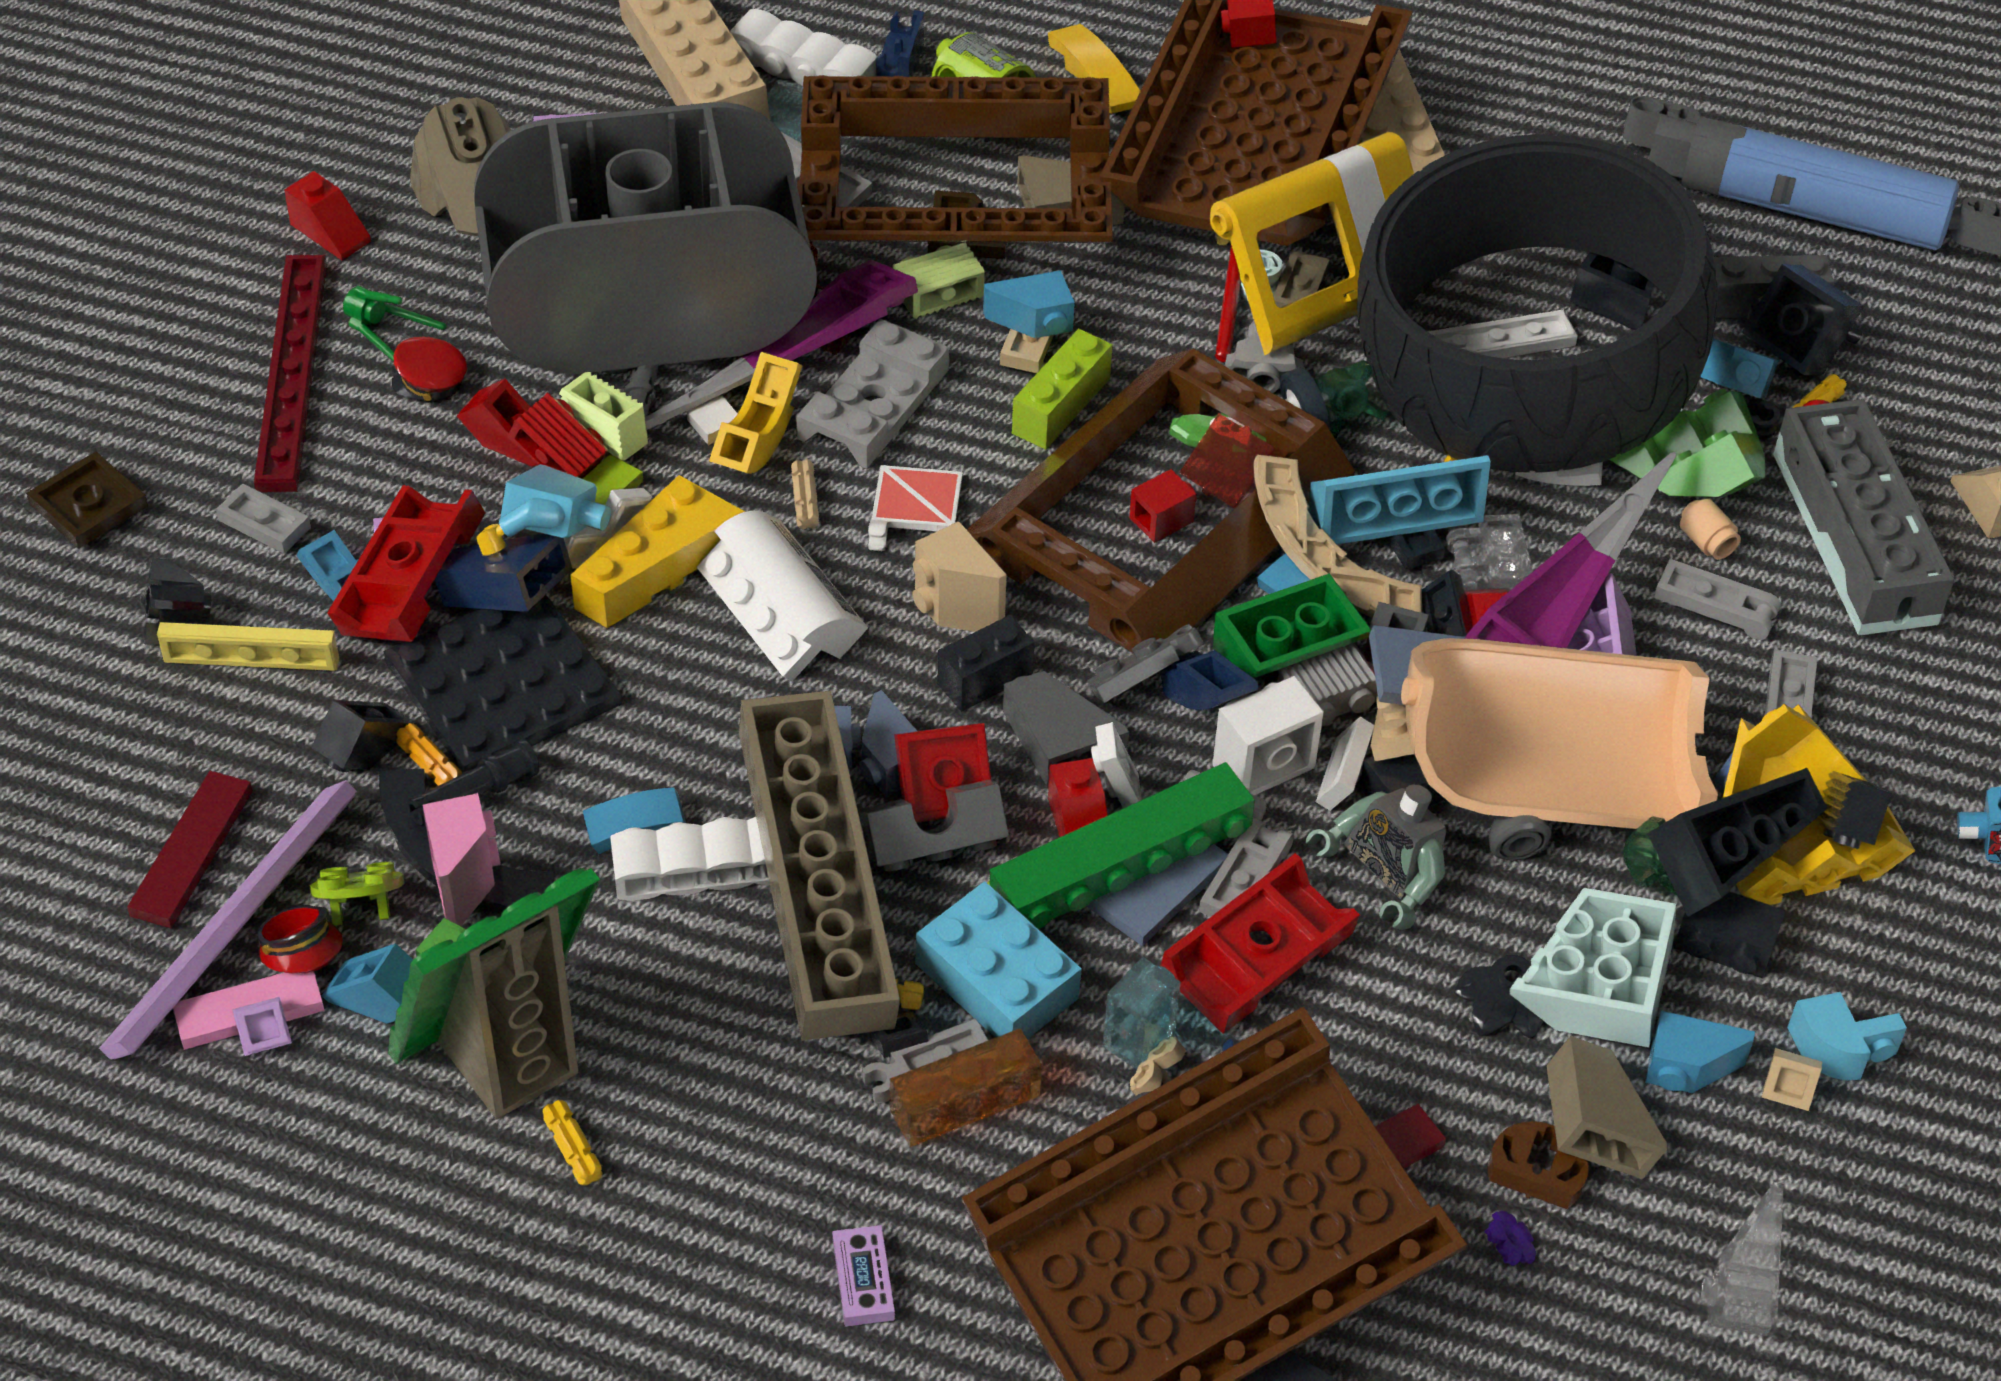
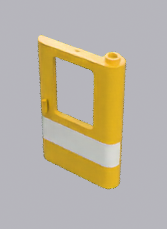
[1210,132,1414,355]

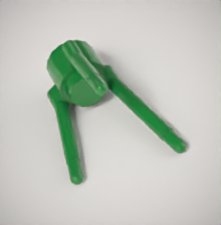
[343,285,447,362]

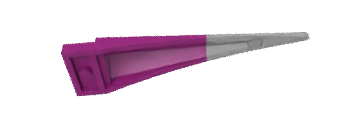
[645,260,918,430]
[1464,452,1676,648]

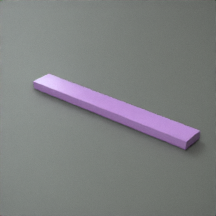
[99,780,357,1060]

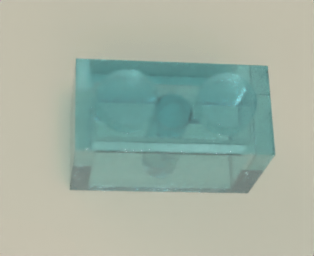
[1103,957,1181,1070]

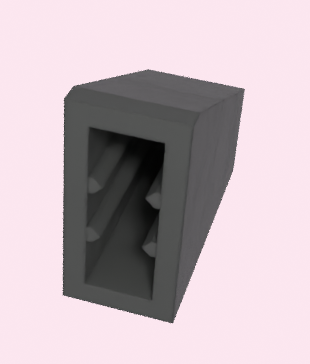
[1003,671,1129,787]

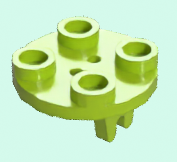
[310,862,404,925]

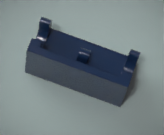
[876,10,924,77]

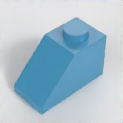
[983,270,1075,338]
[1701,338,1779,399]
[322,943,413,1024]
[1645,1011,1755,1093]

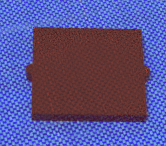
[1179,413,1275,509]

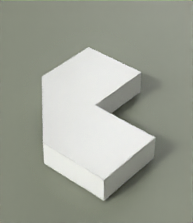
[564,488,652,569]

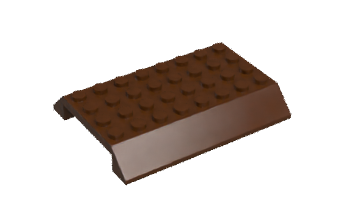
[1100,0,1413,246]
[961,1006,1467,1381]

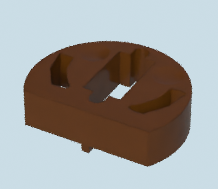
[1487,1121,1588,1209]

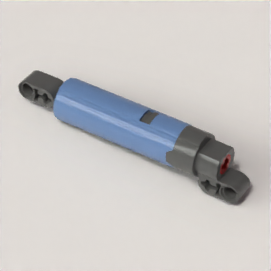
[1623,96,2001,256]

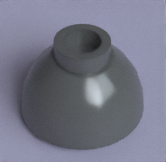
[1489,815,1552,860]

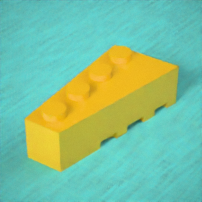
[571,475,745,628]

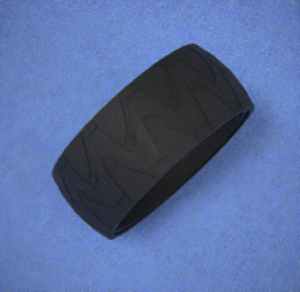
[1357,134,1718,473]

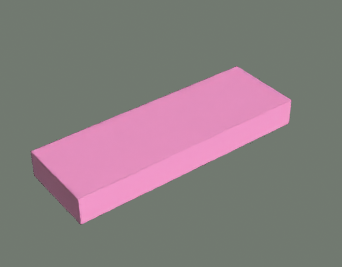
[173,971,324,1050]

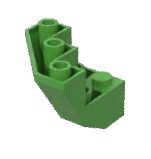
[1609,388,1765,497]

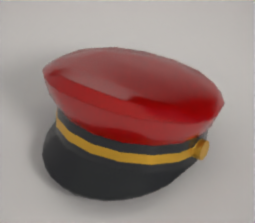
[392,336,467,401]
[257,905,343,973]

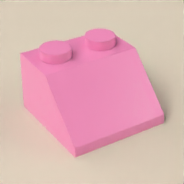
[423,793,500,926]

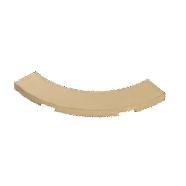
[1253,455,1422,618]

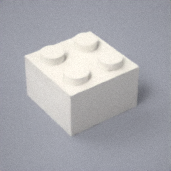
[1212,676,1324,795]

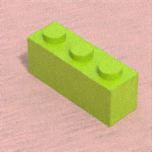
[1012,328,1113,450]

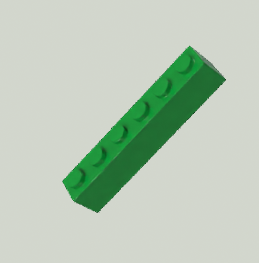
[990,762,1255,929]

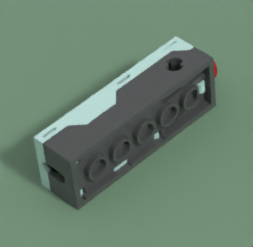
[1773,399,1955,636]

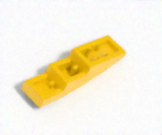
[1048,24,1140,114]

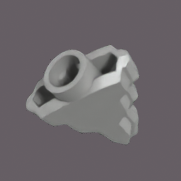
[1225,321,1303,393]

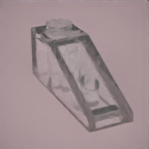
[1701,1182,1784,1336]

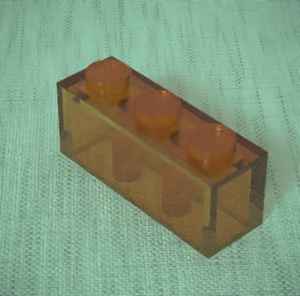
[890,1028,1042,1147]

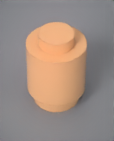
[1680,499,1741,560]

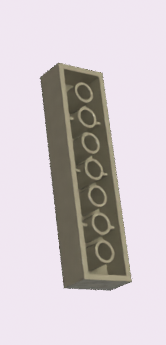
[739,691,900,1041]

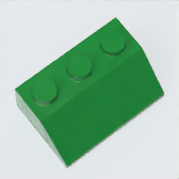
[1213,573,1371,677]

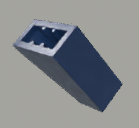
[435,533,573,612]

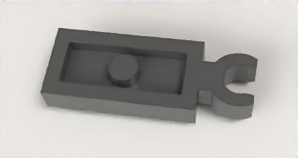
[1087,624,1204,703]

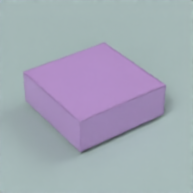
[232,997,292,1056]

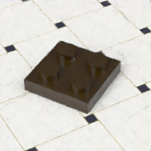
[26,451,148,549]

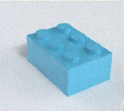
[915,881,1082,1052]

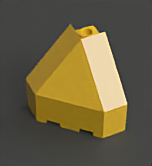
[1723,704,1915,905]

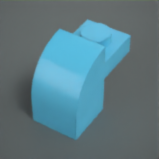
[1787,992,1907,1080]

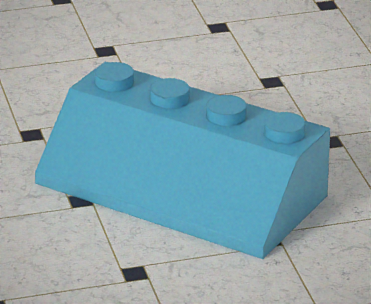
[1309,456,1491,544]

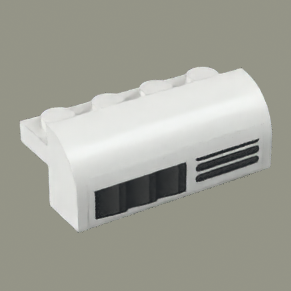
[697,510,868,681]

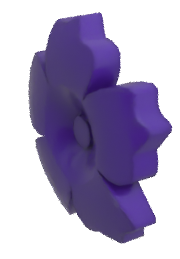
[1484,1210,1536,1266]

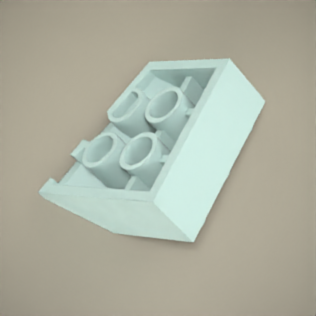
[1510,888,1676,1047]

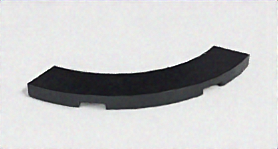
[379,769,556,914]

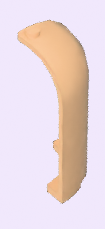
[1401,638,1718,830]

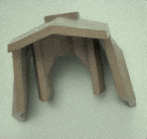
[410,97,511,236]

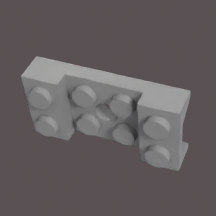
[796,319,949,469]

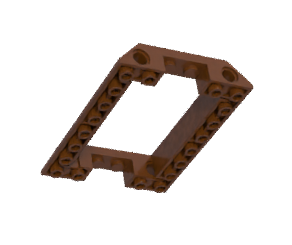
[797,75,1113,243]
[966,348,1355,654]

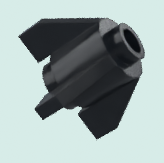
[141,558,211,645]

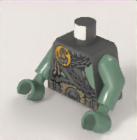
[1306,784,1446,930]

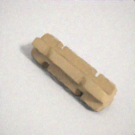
[791,459,819,530]

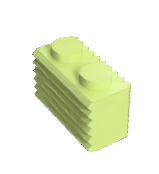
[893,242,985,319]
[559,372,648,461]

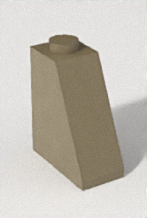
[1017,155,1128,225]
[1546,1036,1667,1179]

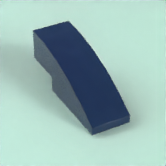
[1160,650,1258,710]

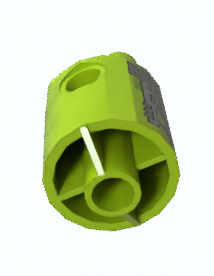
[932,32,1036,78]

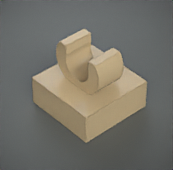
[1762,1048,1822,1111]

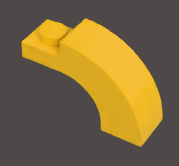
[709,352,802,474]

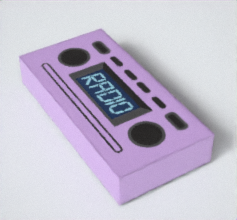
[832,1225,895,1327]

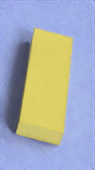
[157,622,339,671]

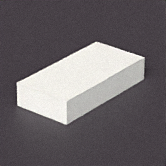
[1316,717,1374,811]

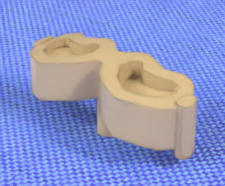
[1130,1037,1187,1096]

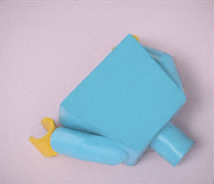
[477,464,611,556]

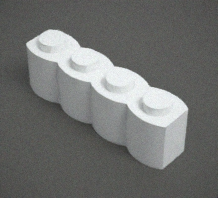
[730,9,878,86]
[610,817,770,901]

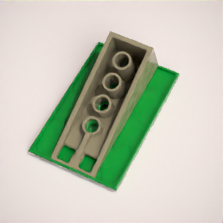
[388,868,600,1120]

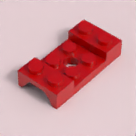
[327,485,486,642]
[1159,853,1360,1034]

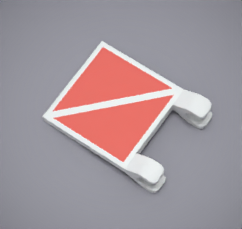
[868,465,962,551]

